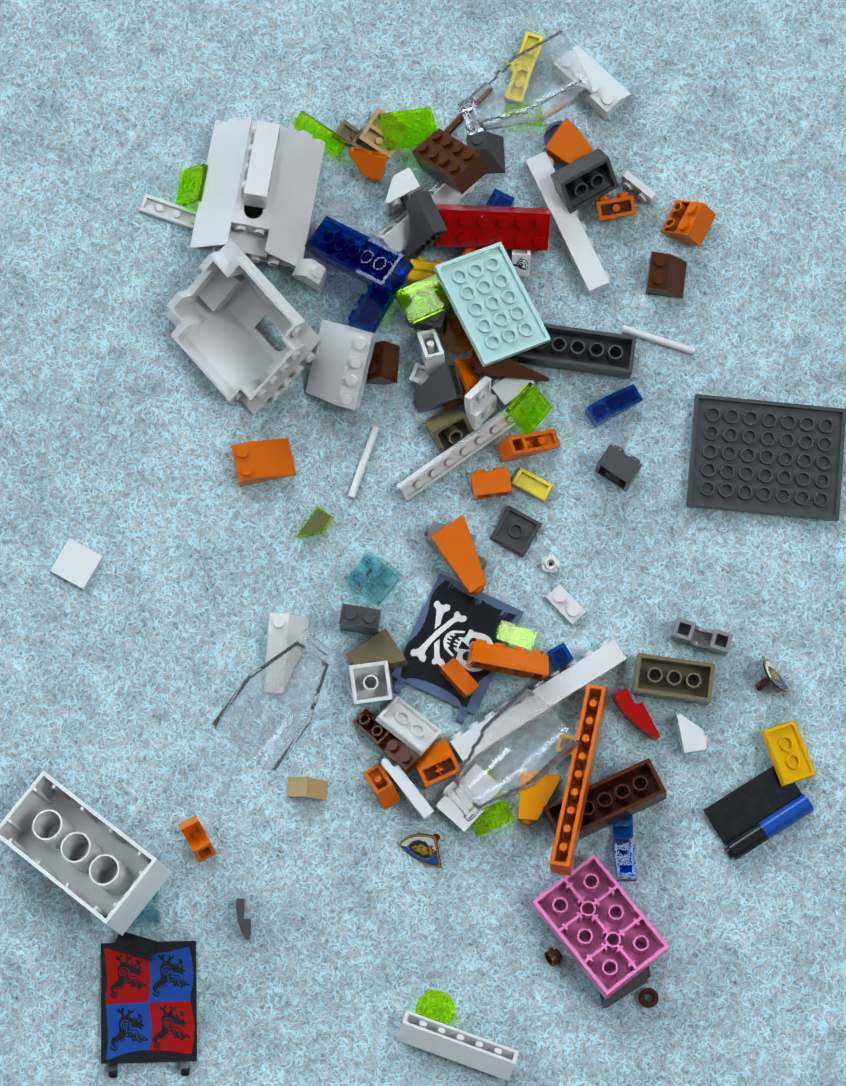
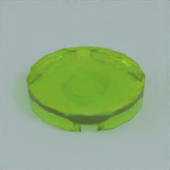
[416,990,455,1025]

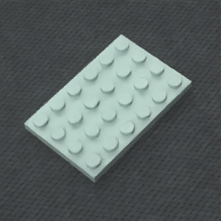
[433,242,551,367]

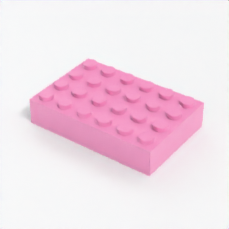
[532,854,669,999]

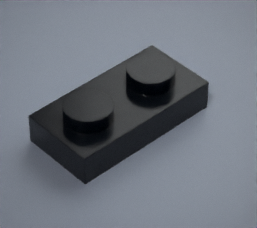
[114,932,158,961]

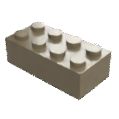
[631,653,715,705]

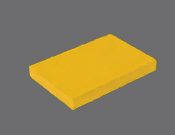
[760,720,816,787]

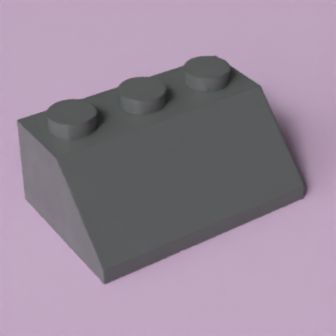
[550,148,619,214]

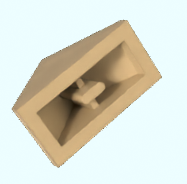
[287,777,328,801]

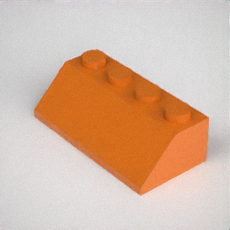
[466,639,549,680]

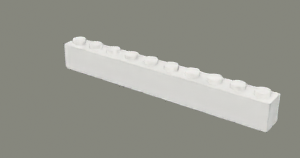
[450,640,626,763]

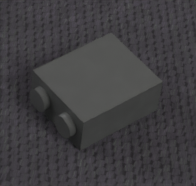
[339,603,381,636]

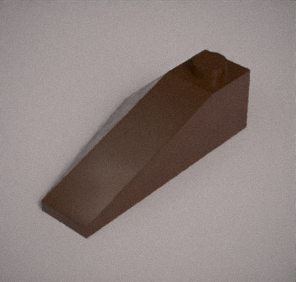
[470,348,550,382]

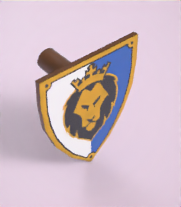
[755,658,790,692]
[399,833,442,868]

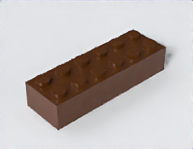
[543,758,667,840]

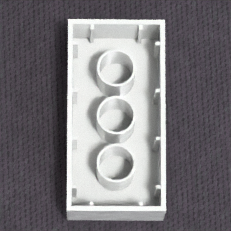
[0,770,172,936]

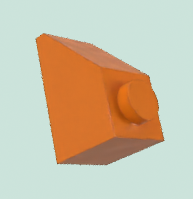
[349,147,388,181]
[363,764,401,810]

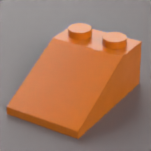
[231,438,296,487]

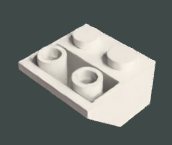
[385,167,420,215]

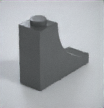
[401,190,447,260]

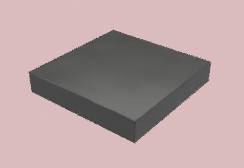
[490,506,542,557]

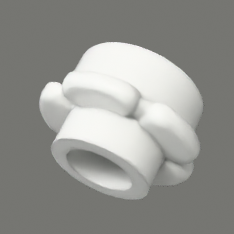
[541,555,560,574]

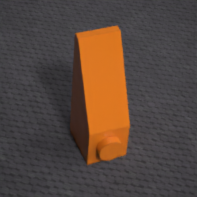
[497,429,560,463]

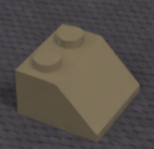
[424,404,473,453]

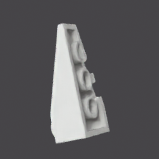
[263,612,309,694]

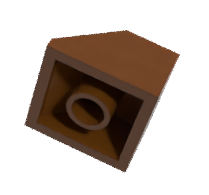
[645,252,687,299]

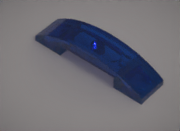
[613,815,637,882]

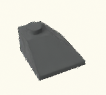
[466,131,505,174]

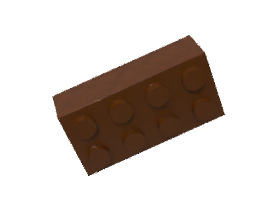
[412,128,490,194]

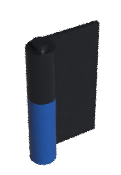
[703,766,814,860]

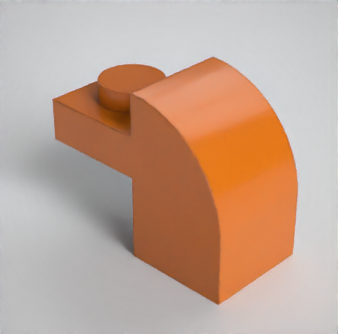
[179,816,217,863]

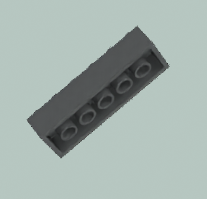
[518,323,637,379]

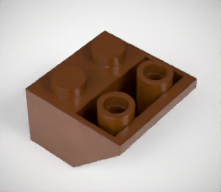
[366,341,400,385]

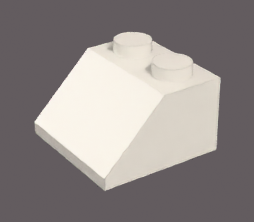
[349,660,394,704]

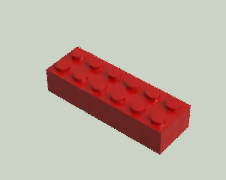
[434,204,550,251]

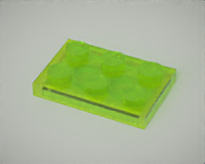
[378,107,437,151]

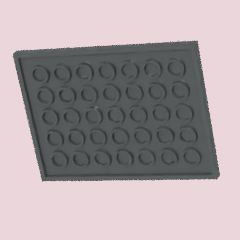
[686,394,846,521]

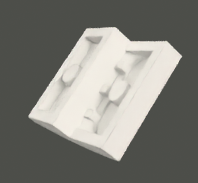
[464,376,497,431]

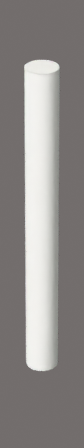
[621,325,695,355]
[348,426,380,499]

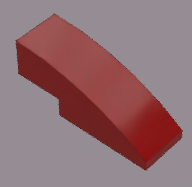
[611,688,660,740]

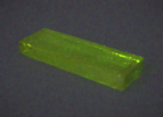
[294,111,348,158]

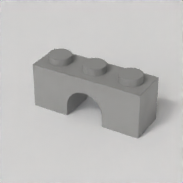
[670,617,733,656]

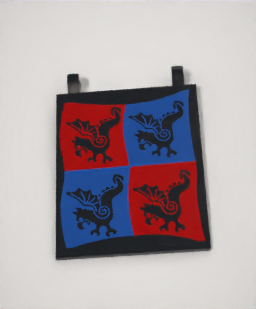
[101,941,197,1078]

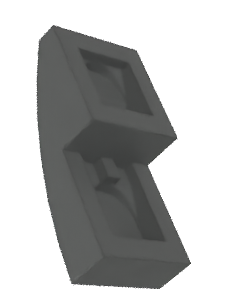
[236,898,251,940]

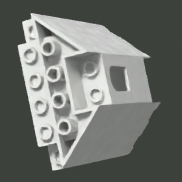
[190,115,325,268]
[166,238,321,415]

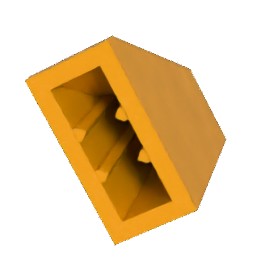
[517,772,561,825]

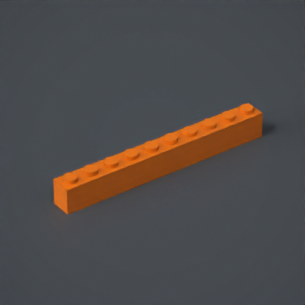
[549,684,608,876]

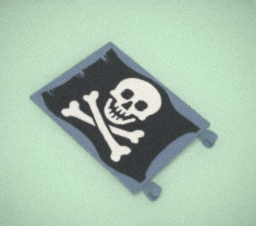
[391,573,523,724]

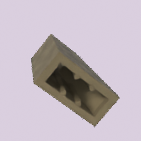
[347,628,409,669]

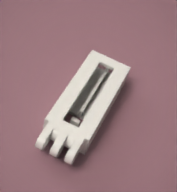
[381,758,434,821]

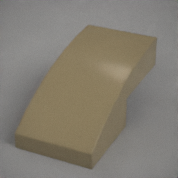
[333,120,371,150]

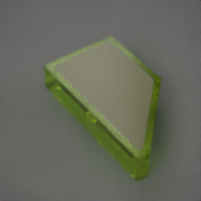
[298,507,333,538]

